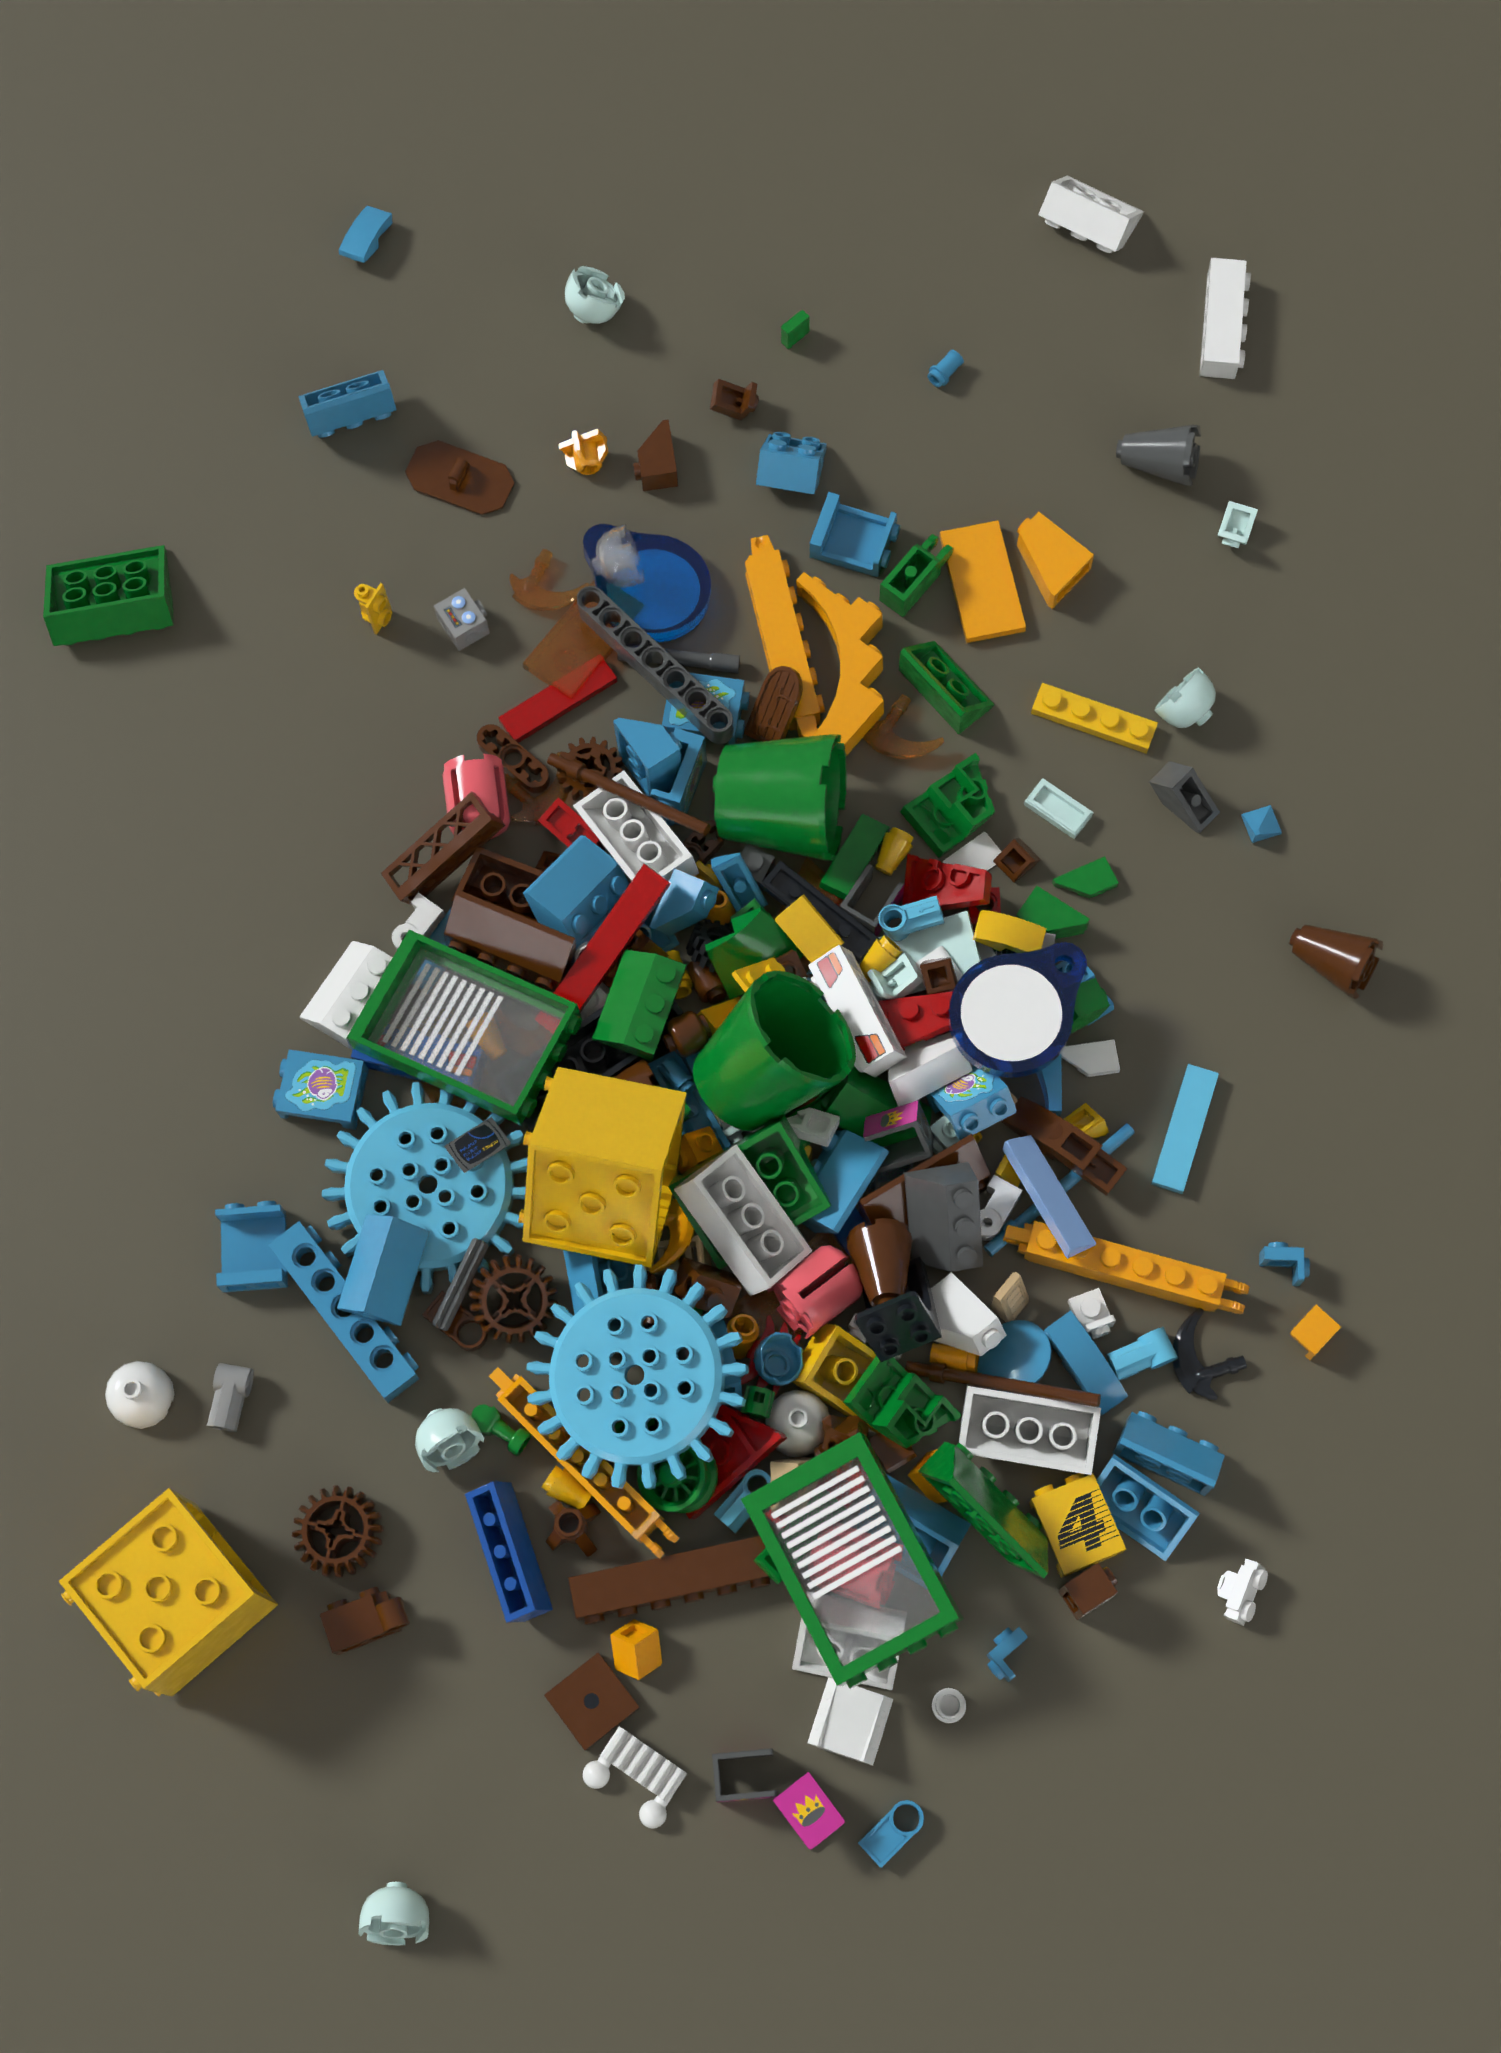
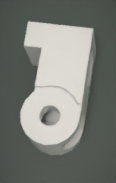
[392,892,445,949]
[980,1174,1023,1241]

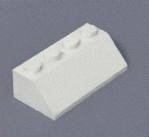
[573,771,699,881]
[674,1144,812,1296]
[959,1386,1101,1475]

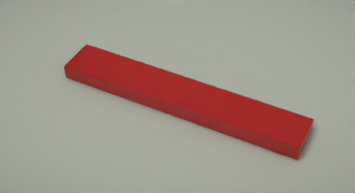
[535,864,671,1034]

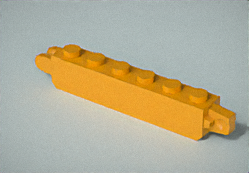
[745,535,825,737]
[1003,1221,1250,1314]
[489,1367,679,1559]

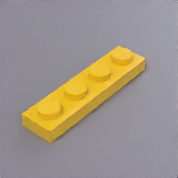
[1031,683,1158,754]

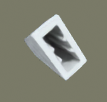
[888,1029,976,1107]
[931,1272,1007,1356]

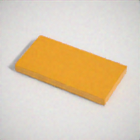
[939,520,1026,643]

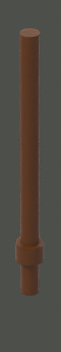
[547,753,711,836]
[905,1361,1101,1408]

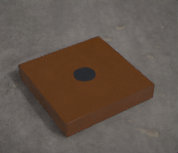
[544,1652,640,1751]

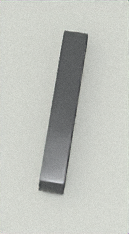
[577,586,734,744]

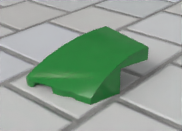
[900,753,995,858]
[705,907,804,1000]
[843,1356,962,1448]

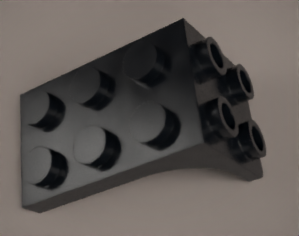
[855,1257,942,1362]

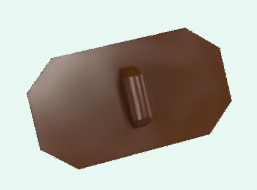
[405,440,515,515]

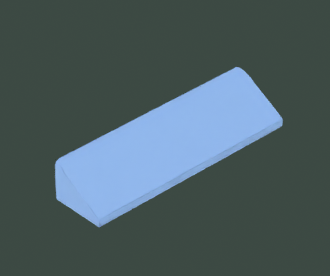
[1003,1135,1096,1259]

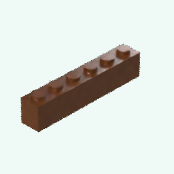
[568,1536,771,1625]

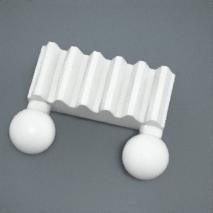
[583,1726,688,1829]

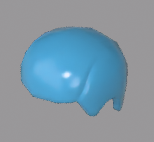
[753,1332,803,1386]

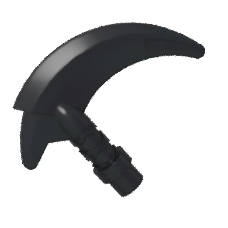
[1173,1308,1247,1401]

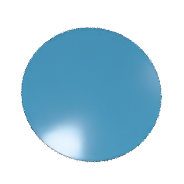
[977,1320,1051,1393]

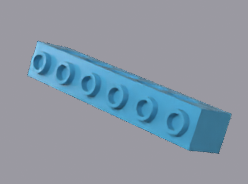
[268,1221,419,1403]

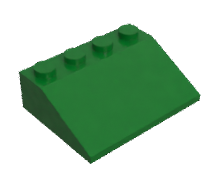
[43,545,173,646]
[668,1115,831,1270]
[918,1442,1048,1579]

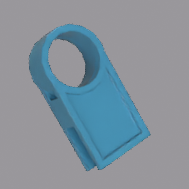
[858,1800,924,1868]

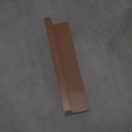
[381,792,505,905]

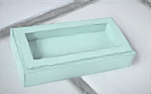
[1024,778,1093,839]

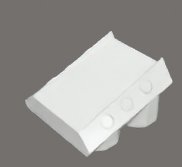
[807,1677,893,1766]

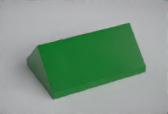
[899,641,995,735]
[824,1066,932,1147]

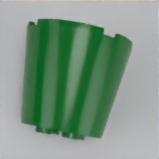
[713,734,847,861]
[693,971,856,1131]

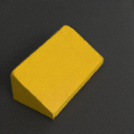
[775,894,845,963]

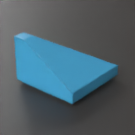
[1241,805,1282,843]

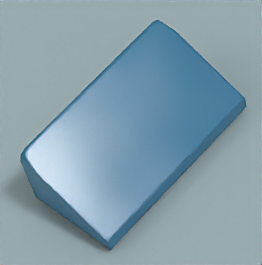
[711,852,768,912]

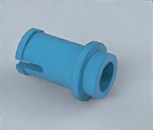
[927,350,964,387]
[658,1056,696,1097]

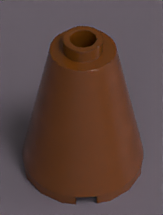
[1289,925,1383,999]
[846,1218,912,1307]

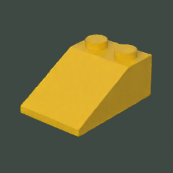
[792,1324,879,1434]

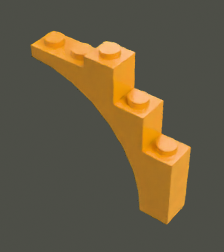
[796,572,884,756]

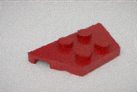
[686,1404,787,1519]

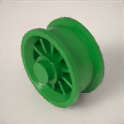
[637,1447,718,1513]

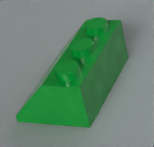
[592,950,686,1061]

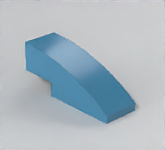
[1044,1310,1128,1416]

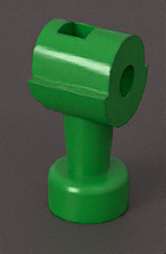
[741,1385,775,1418]
[471,1404,532,1456]

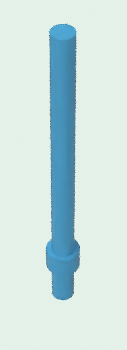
[983,1123,1135,1257]

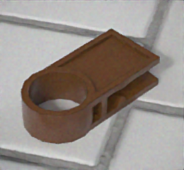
[422,1291,488,1351]

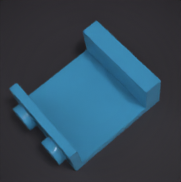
[215,1201,288,1293]

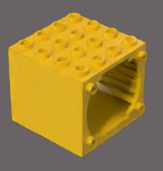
[518,1067,687,1268]
[58,1488,278,1696]

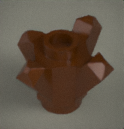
[814,1415,869,1471]
[546,1500,601,1557]

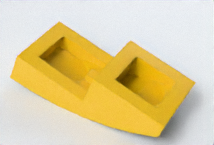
[973,910,1047,957]

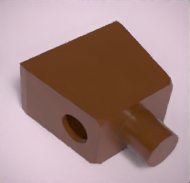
[673,1257,741,1318]

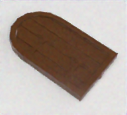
[744,666,803,742]

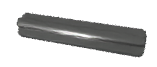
[432,1238,488,1331]

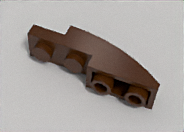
[1001,1096,1127,1196]

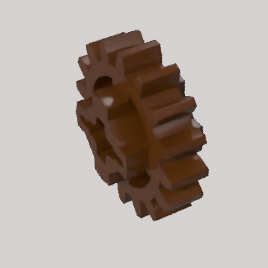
[557,737,623,801]

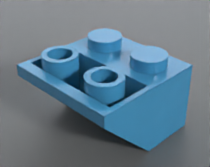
[756,432,827,494]

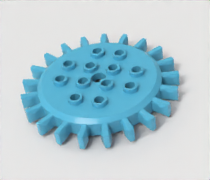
[322,1082,527,1294]
[526,1264,749,1489]

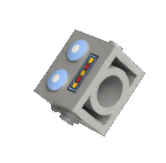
[434,588,490,651]

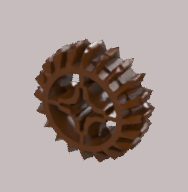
[469,1254,558,1344]
[292,1485,384,1578]

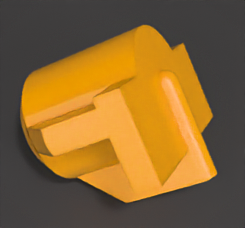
[558,429,608,475]

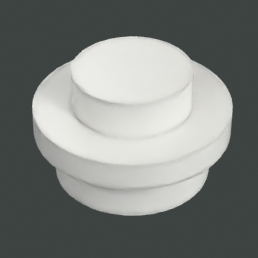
[932,1688,966,1723]

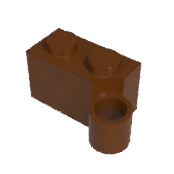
[320,1587,410,1655]

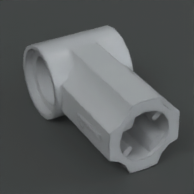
[207,1363,254,1432]

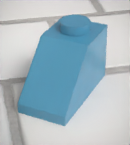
[649,869,720,936]

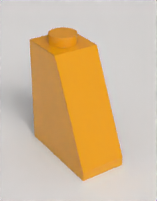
[1017,511,1094,609]

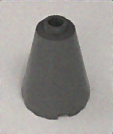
[1116,425,1201,486]

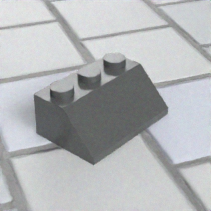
[904,1162,983,1272]

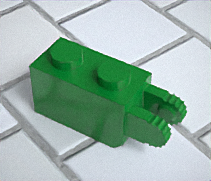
[879,534,954,617]

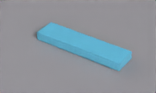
[1151,1064,1219,1194]

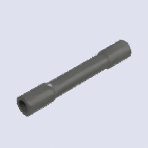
[617,643,740,674]

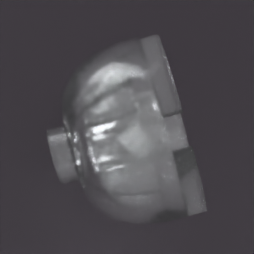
[592,524,645,588]

